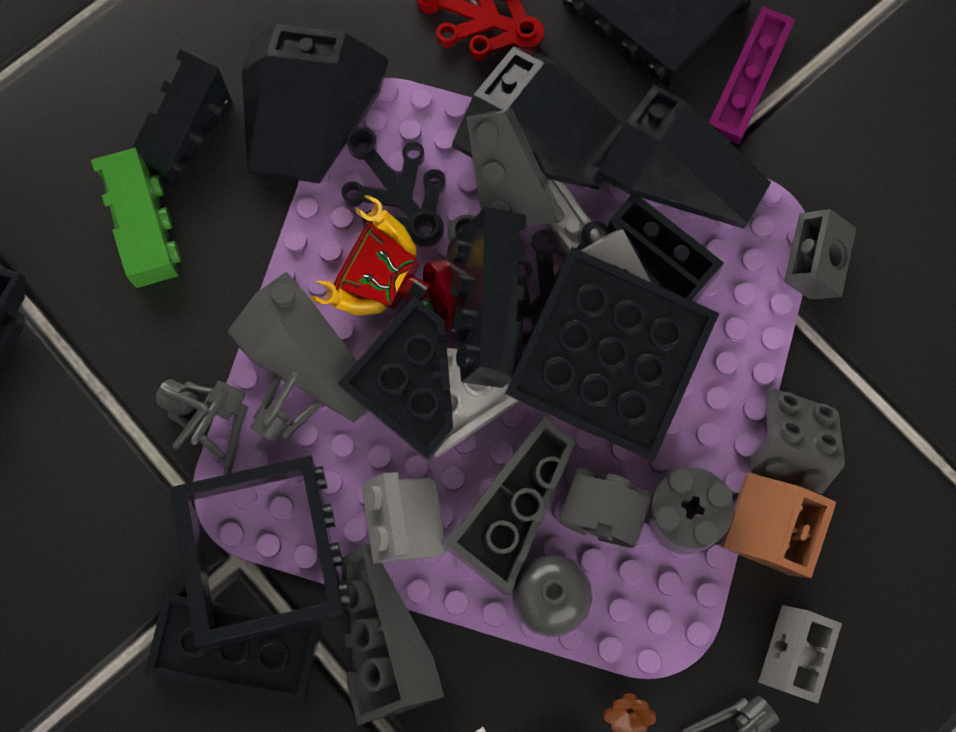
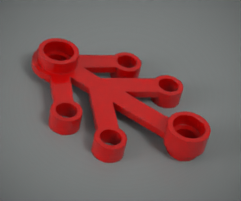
[416,0,544,60]

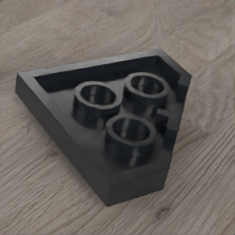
[337,297,454,461]

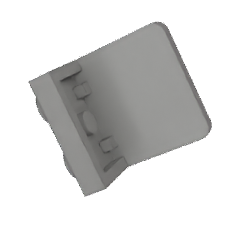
[362,472,446,564]

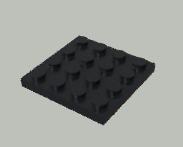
[505,247,720,461]

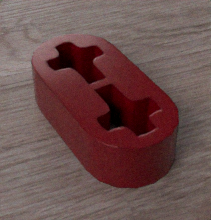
[423,260,455,331]

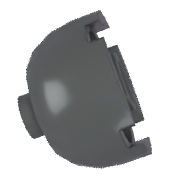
[512,555,593,637]

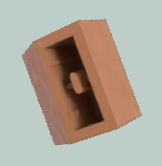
[721,473,837,578]

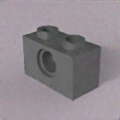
[784,209,857,300]

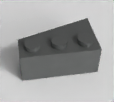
[466,108,565,227]

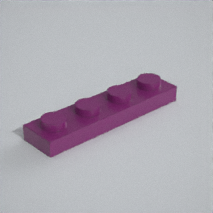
[709,6,796,144]

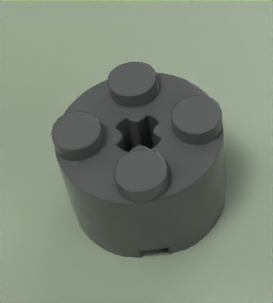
[559,468,652,548]
[647,468,734,554]

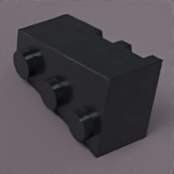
[132,48,233,188]
[608,195,724,302]

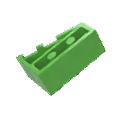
[91,148,181,288]

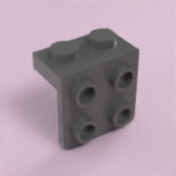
[750,388,845,494]

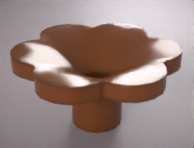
[604,693,656,732]

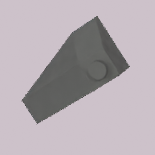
[227,272,368,423]
[342,544,445,726]

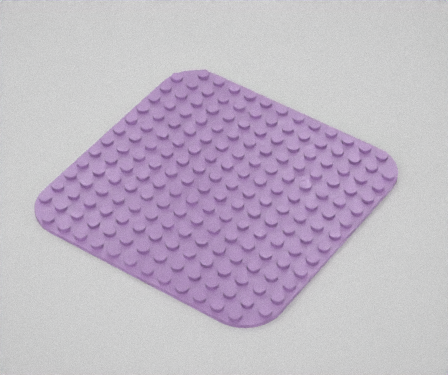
[193,78,805,679]

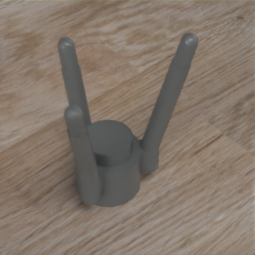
[250,372,323,444]
[156,379,226,460]
[173,381,249,475]
[682,696,779,732]

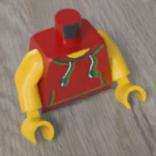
[310,195,431,316]

